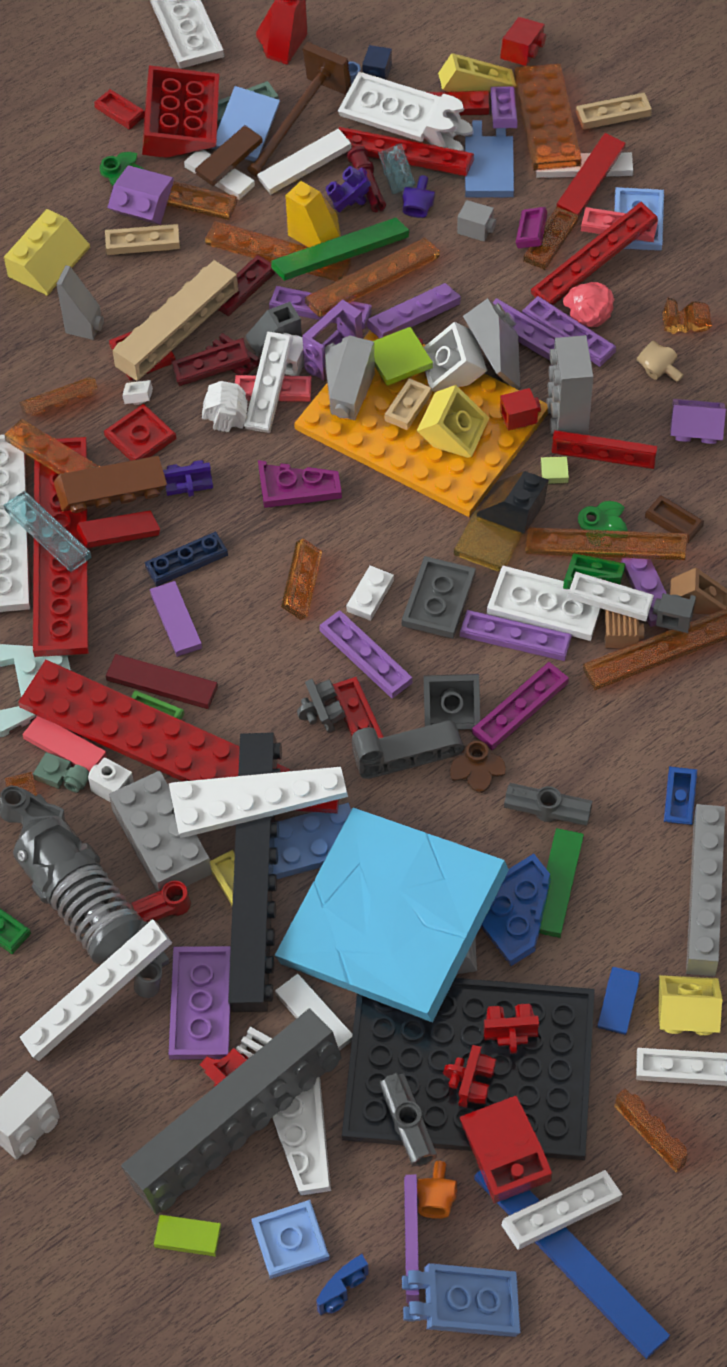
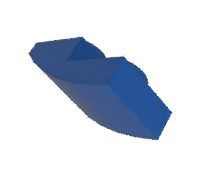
[316,1254,369,1316]

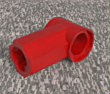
[131,880,191,923]

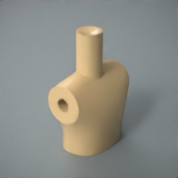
[636,340,683,383]

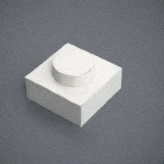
[122,380,153,405]

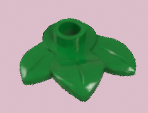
[99,152,145,186]
[578,501,628,550]

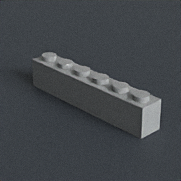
[686,804,725,977]

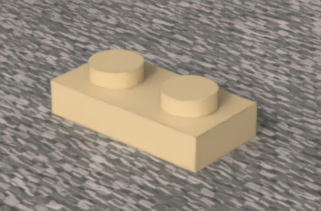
[385,378,432,430]

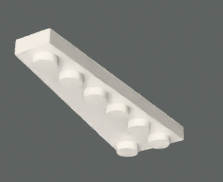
[169,767,348,838]

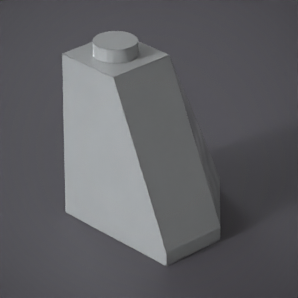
[325,336,375,420]

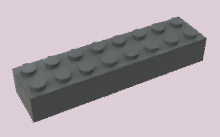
[121,1008,342,1215]

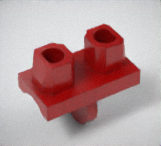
[484,1004,539,1054]
[443,1045,496,1108]

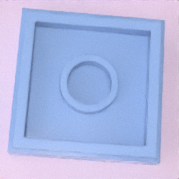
[251,1200,329,1279]

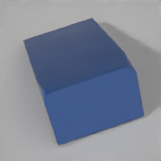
[664,766,697,825]
[597,967,641,1035]

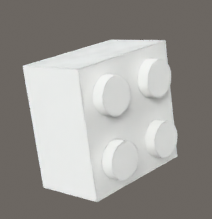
[0,1072,60,1160]

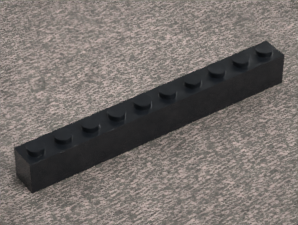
[228,732,282,1012]

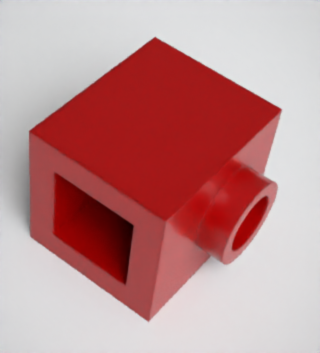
[500,388,541,431]

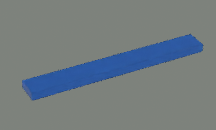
[474,1171,670,1359]

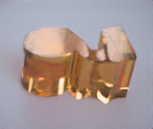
[662,297,712,334]

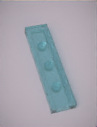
[4,491,91,572]

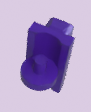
[326,166,371,212]
[163,460,213,497]

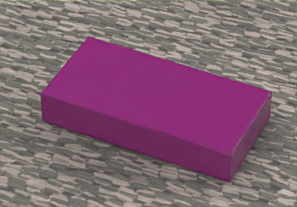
[515,207,548,249]

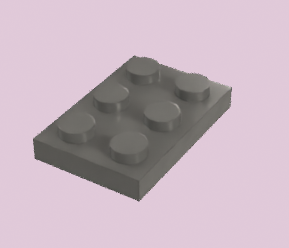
[401,556,476,639]

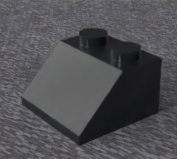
[476,471,549,534]

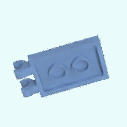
[465,120,514,197]
[402,1263,520,1337]

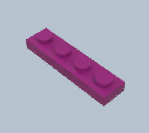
[472,662,569,750]

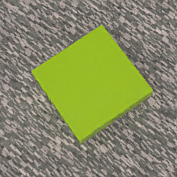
[373,327,433,386]

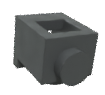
[653,593,696,633]

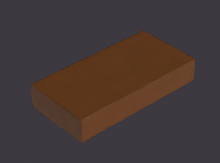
[645,495,704,543]

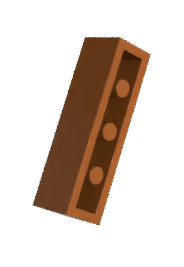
[54,456,167,513]

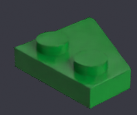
[563,553,625,589]

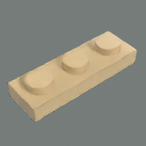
[576,93,652,130]
[105,224,180,255]

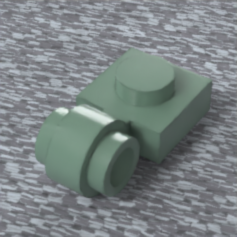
[33,752,89,793]

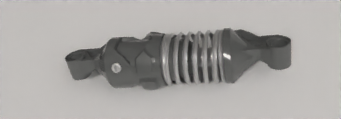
[0,786,169,998]

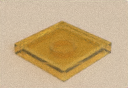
[454,510,523,572]

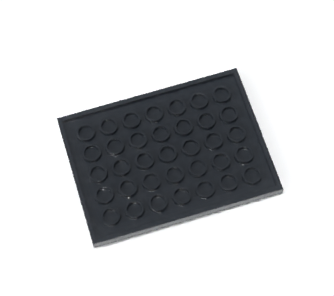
[342,978,595,1161]

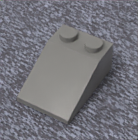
[463,298,520,389]

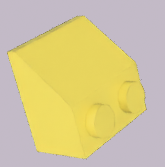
[417,385,489,458]
[659,975,722,1035]

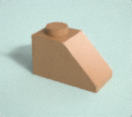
[670,568,727,615]

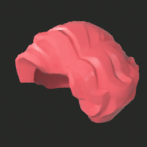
[563,282,614,328]

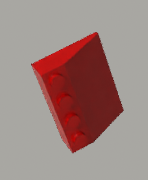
[142,65,219,158]

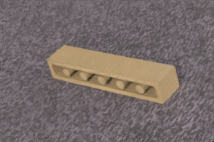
[112,260,238,381]

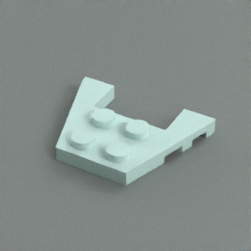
[0,644,71,737]

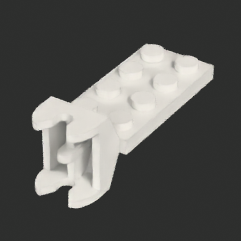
[338,72,473,151]

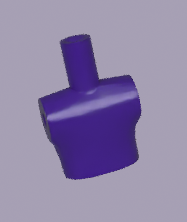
[402,175,435,218]

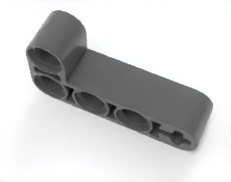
[352,721,464,779]

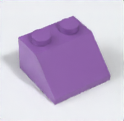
[107,165,174,225]
[670,399,726,444]

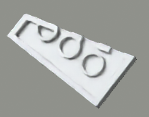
[272,1077,331,1196]

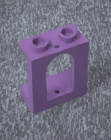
[302,299,363,381]

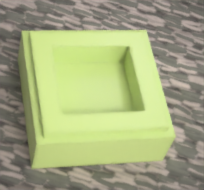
[541,457,569,484]

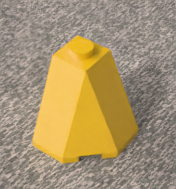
[285,181,341,248]

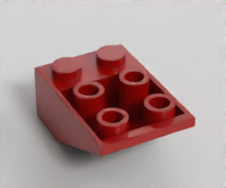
[459,1096,552,1203]

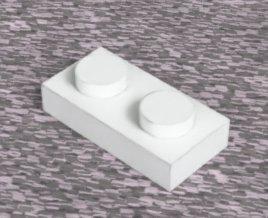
[346,566,394,621]

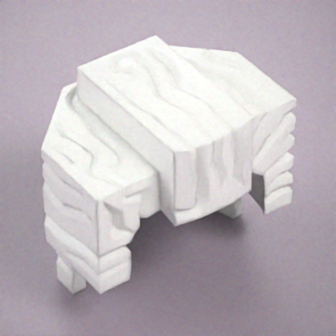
[202,381,247,432]

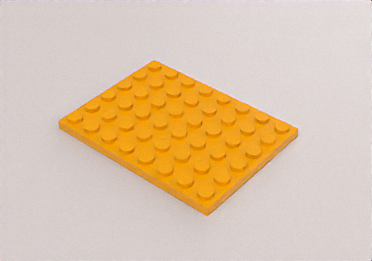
[294,330,548,517]

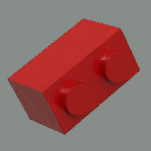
[500,17,546,66]

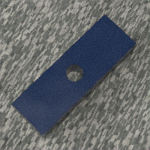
[144,532,228,587]

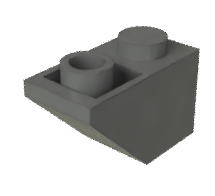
[246,302,302,356]

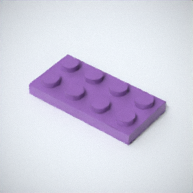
[169,946,231,1060]

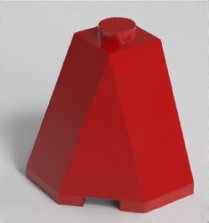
[256,0,308,65]

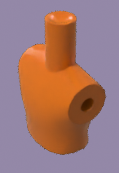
[417,1161,457,1219]

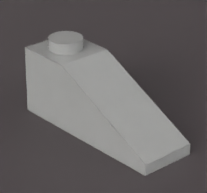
[56,265,104,340]

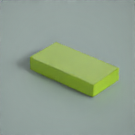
[154,1215,221,1257]

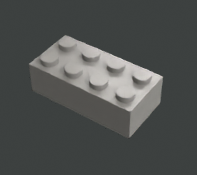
[547,335,593,435]
[109,770,212,892]

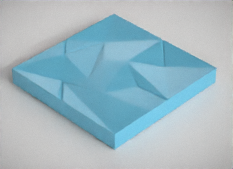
[275,808,509,1022]

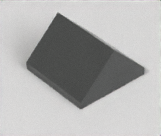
[424,674,480,729]

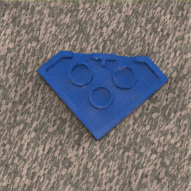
[481,854,551,966]

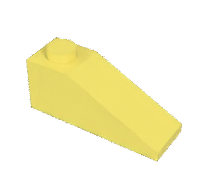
[438,53,516,92]

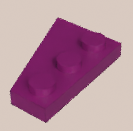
[258,460,342,508]

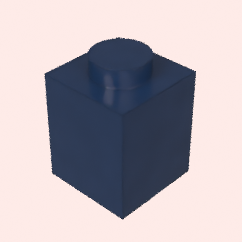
[362,45,392,80]

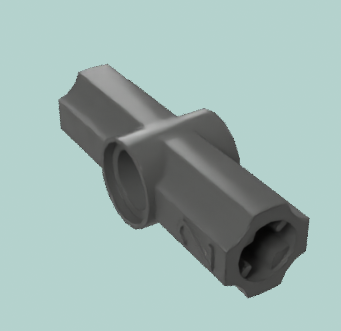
[504,783,593,826]
[379,1073,437,1167]

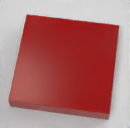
[104,403,177,461]

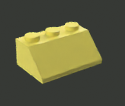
[4,209,90,296]

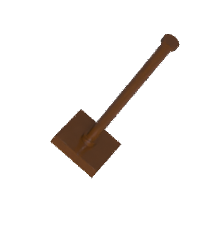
[247,42,351,177]

